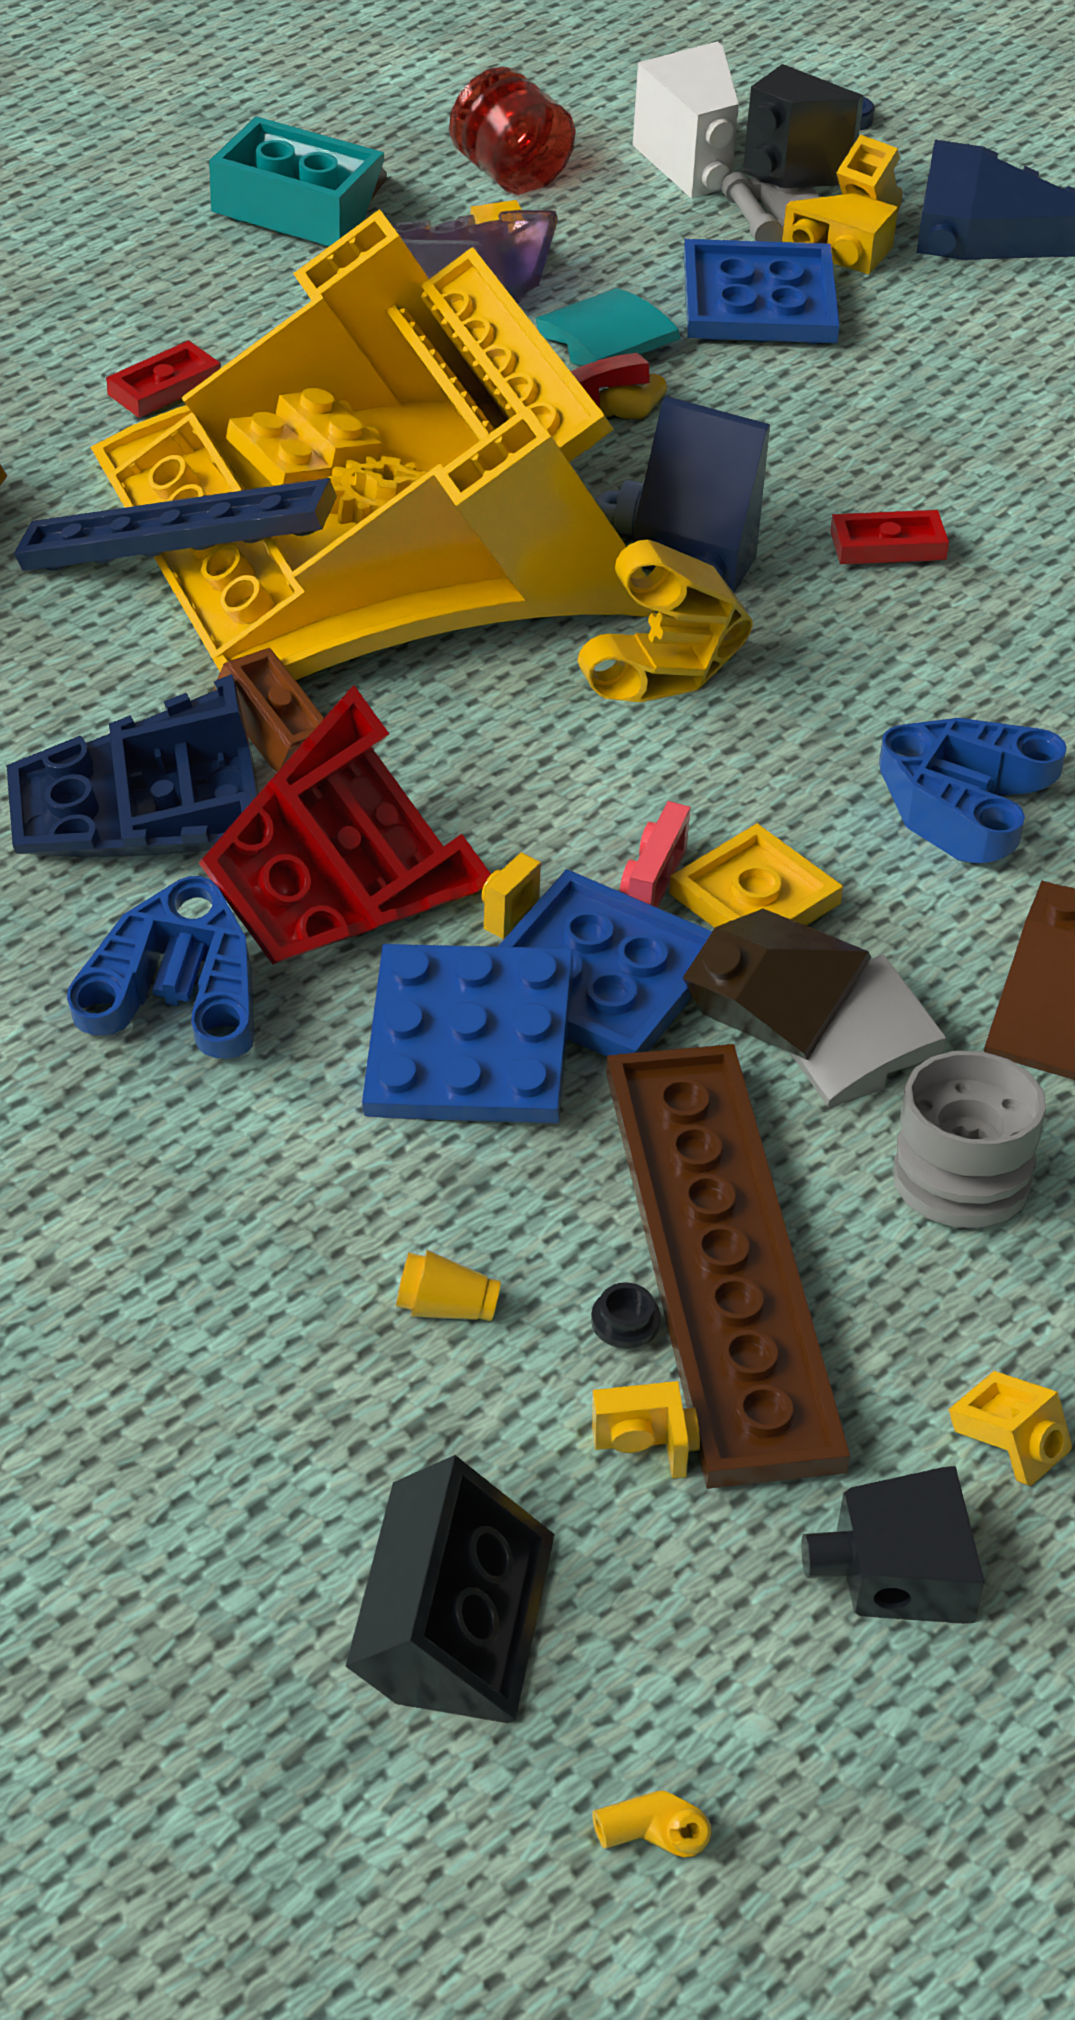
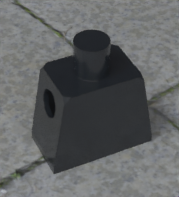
[801,1466,985,1624]

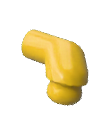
[599,373,668,419]

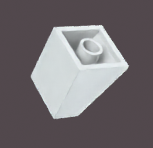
[633,41,739,199]

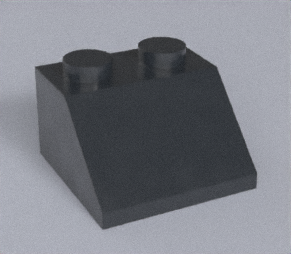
[743,64,864,188]

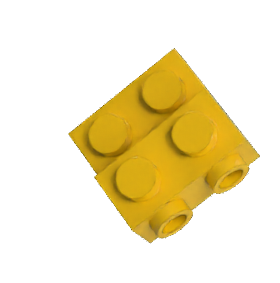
[226,388,382,486]

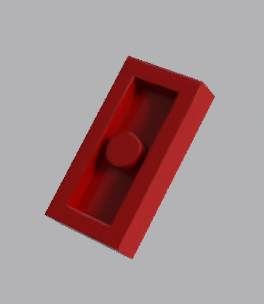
[106,340,221,418]
[830,510,949,565]

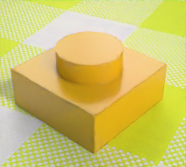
[481,852,541,939]

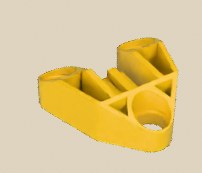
[577,540,753,702]

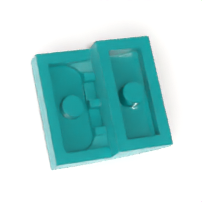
[536,288,681,366]

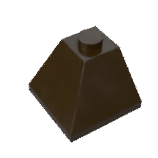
[683,908,871,1060]

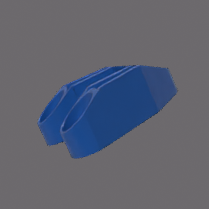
[879,718,1067,863]
[67,876,254,1059]

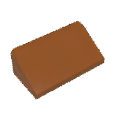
[214,647,324,772]

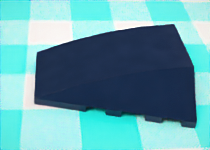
[6,674,259,857]

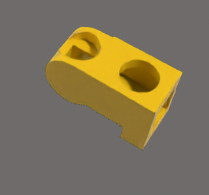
[836,134,903,211]

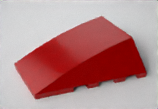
[199,685,491,965]

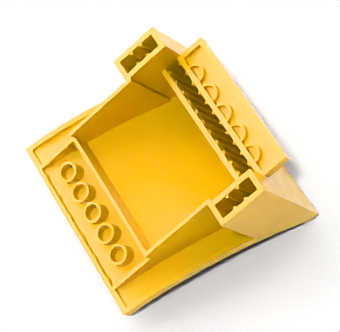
[90,209,655,680]

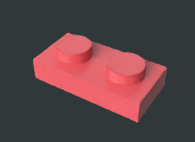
[620,801,691,908]

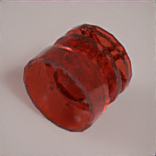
[449,66,576,195]

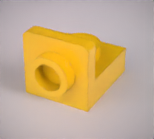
[948,1371,1072,1486]
[592,1381,700,1479]

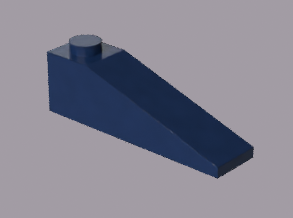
[916,140,1075,260]

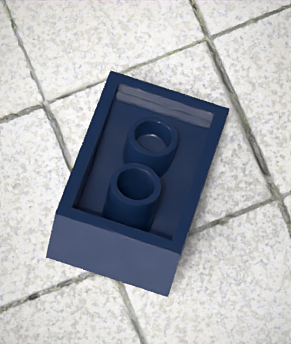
[634,396,770,593]

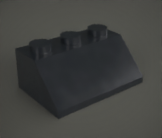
[345,1455,555,1723]

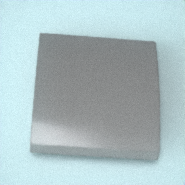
[789,955,946,1108]

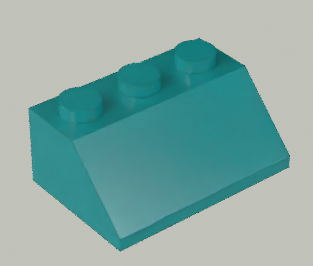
[209,116,384,246]

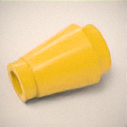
[395,1249,501,1321]

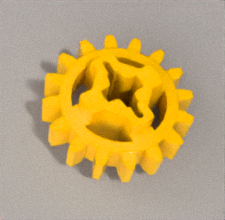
[328,457,430,525]

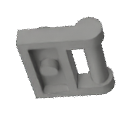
[721,171,820,242]

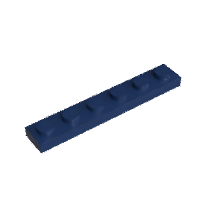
[14,478,337,571]

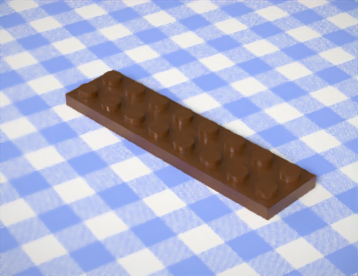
[606,1044,850,1489]

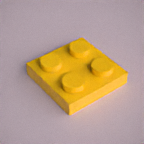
[669,823,843,928]

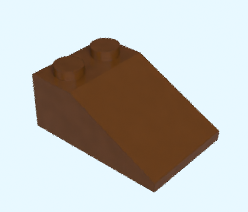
[984,880,1075,1080]

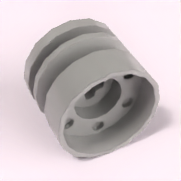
[893,1051,1046,1228]

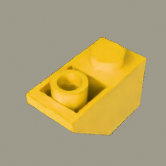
[782,193,898,275]

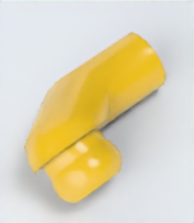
[592,1790,712,1857]

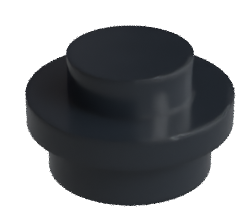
[591,1282,661,1349]

